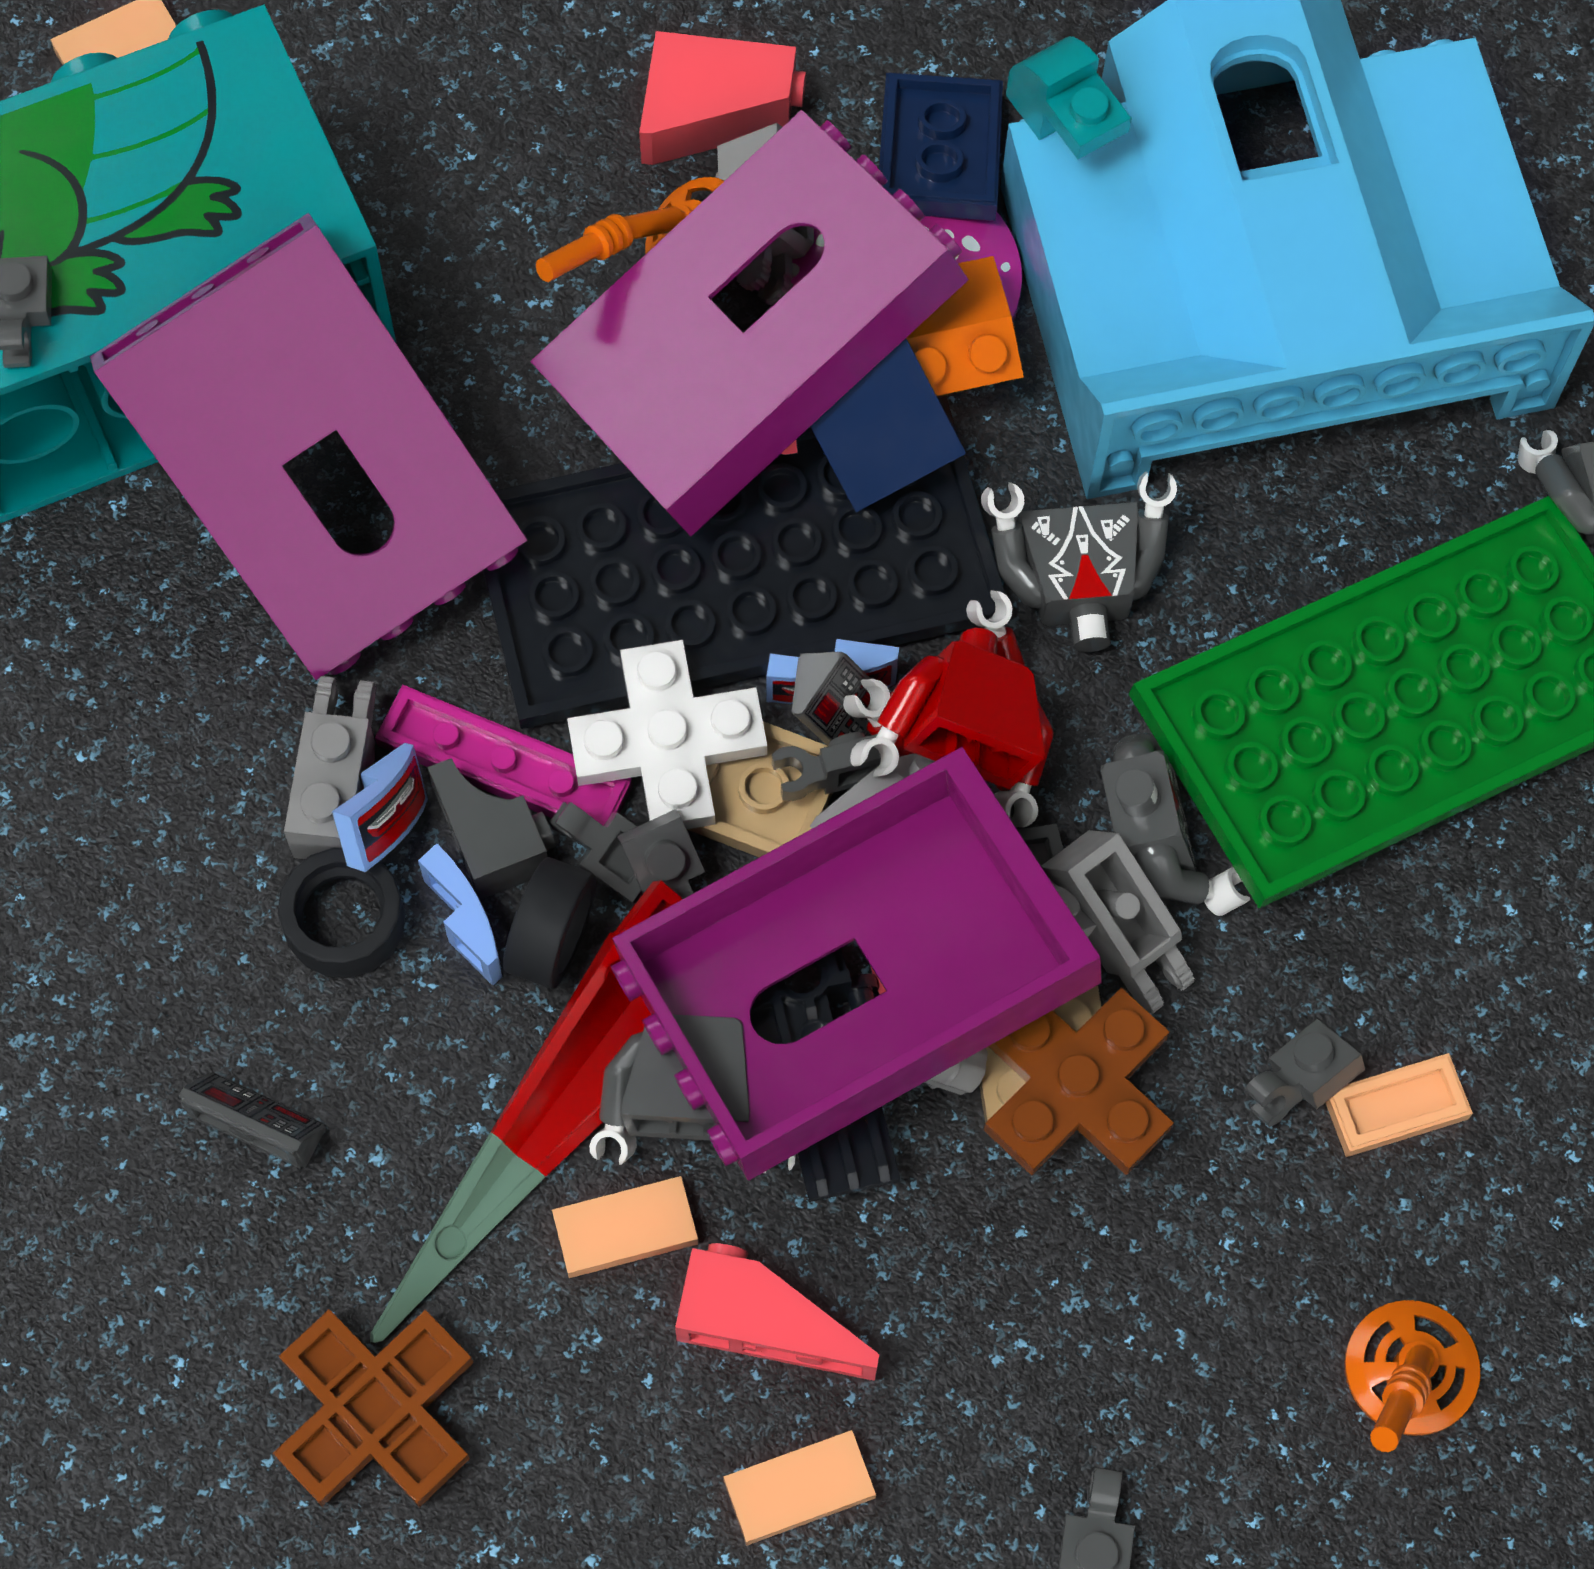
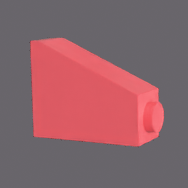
[639,31,806,165]

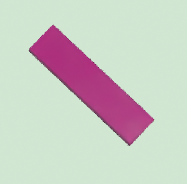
[375,684,633,826]

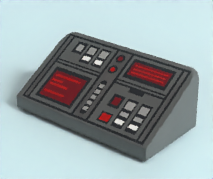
[792,652,871,746]
[179,1073,325,1169]

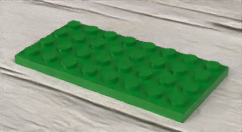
[1128,496,1594,908]

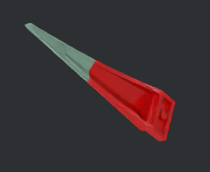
[370,880,682,1343]

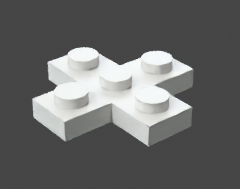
[567,640,767,829]

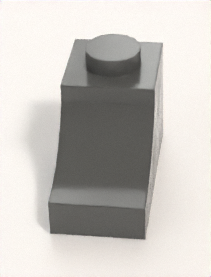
[428,758,556,900]

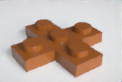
[984,988,1174,1176]
[273,1309,474,1508]

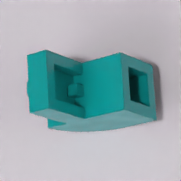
[1006,36,1132,159]

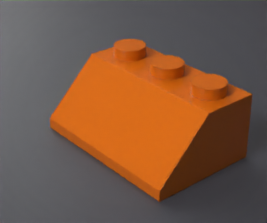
[906,256,1024,396]

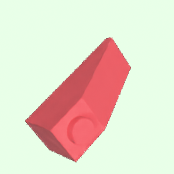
[675,1243,879,1381]

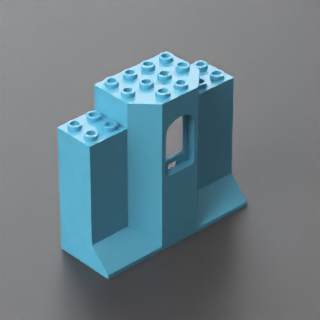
[1000,0,1594,499]

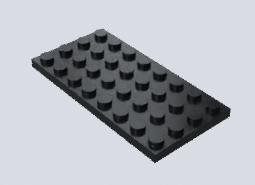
[483,394,1005,729]

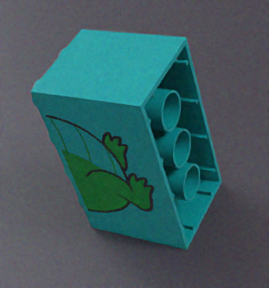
[0,4,396,523]

